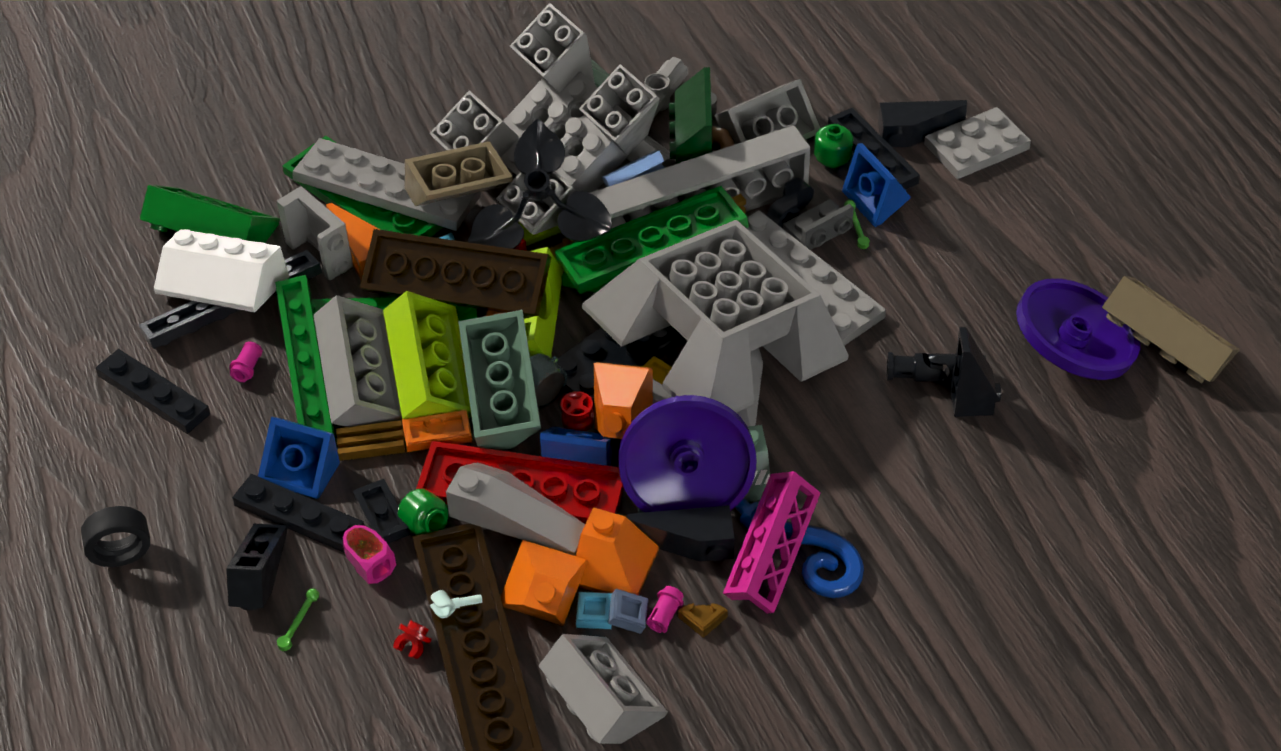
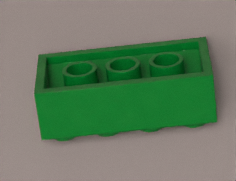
[140,185,280,243]

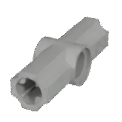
[644,57,688,117]

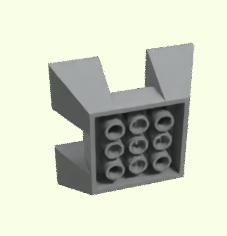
[429,3,659,235]
[582,220,849,413]

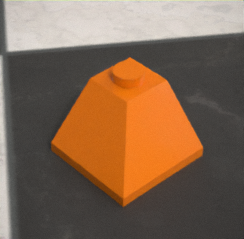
[594,362,653,439]
[576,507,659,595]
[501,540,588,626]

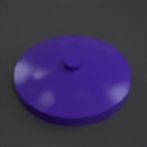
[1016,279,1140,380]
[619,395,757,512]

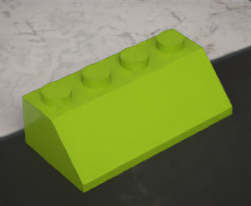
[383,291,472,419]

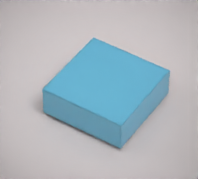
[576,592,612,629]

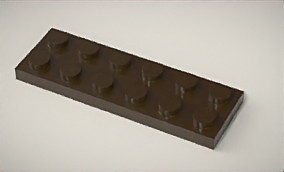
[360,229,552,317]

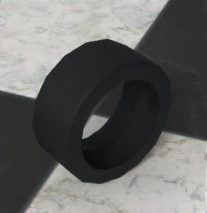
[81,506,150,567]

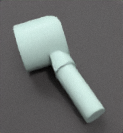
[430,590,482,618]

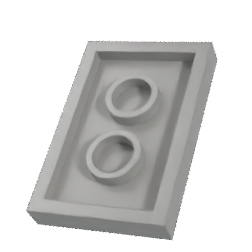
[924,107,1031,179]

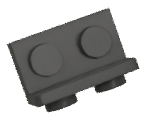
[783,199,854,250]

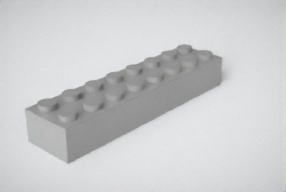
[591,125,810,228]

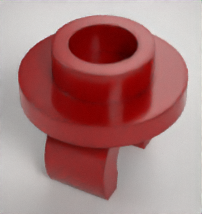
[393,620,432,659]

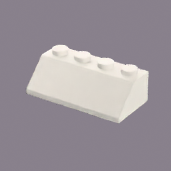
[154,229,290,312]

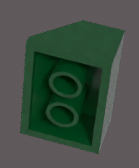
[669,67,712,164]

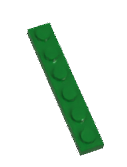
[275,275,336,440]

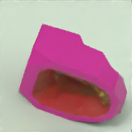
[343,525,397,584]

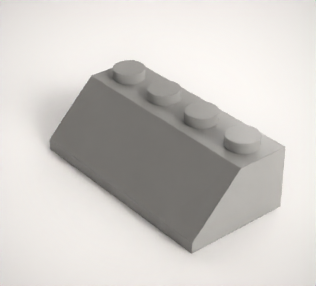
[314,295,402,427]

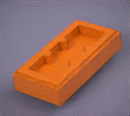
[402,410,472,452]

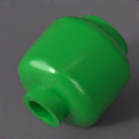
[814,124,853,168]
[397,488,448,535]

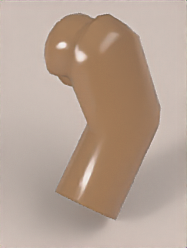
[712,126,735,149]

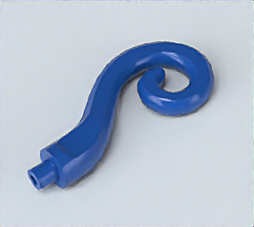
[735,499,864,598]

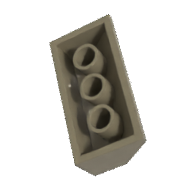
[1102,276,1240,383]

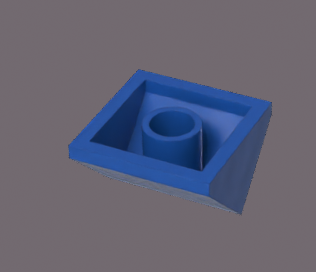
[842,143,911,227]
[258,417,340,499]
[540,427,617,466]

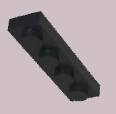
[828,108,920,190]
[95,349,210,434]
[232,474,365,553]

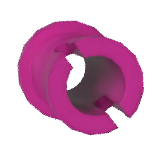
[229,341,263,382]
[646,586,684,633]

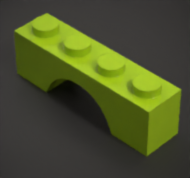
[524,247,563,363]

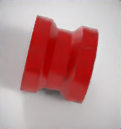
[561,391,594,431]

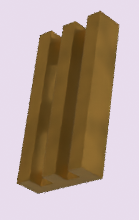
[336,420,405,461]

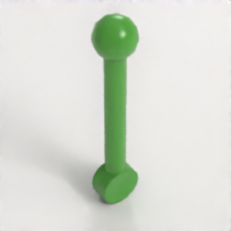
[844,199,870,249]
[277,588,320,651]

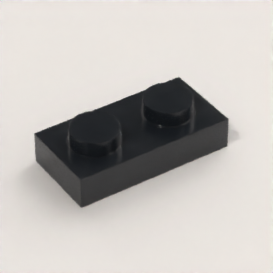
[353,479,411,544]

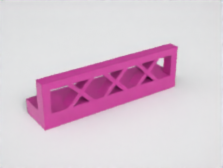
[723,471,821,614]

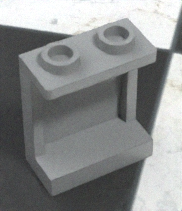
[277,186,353,280]

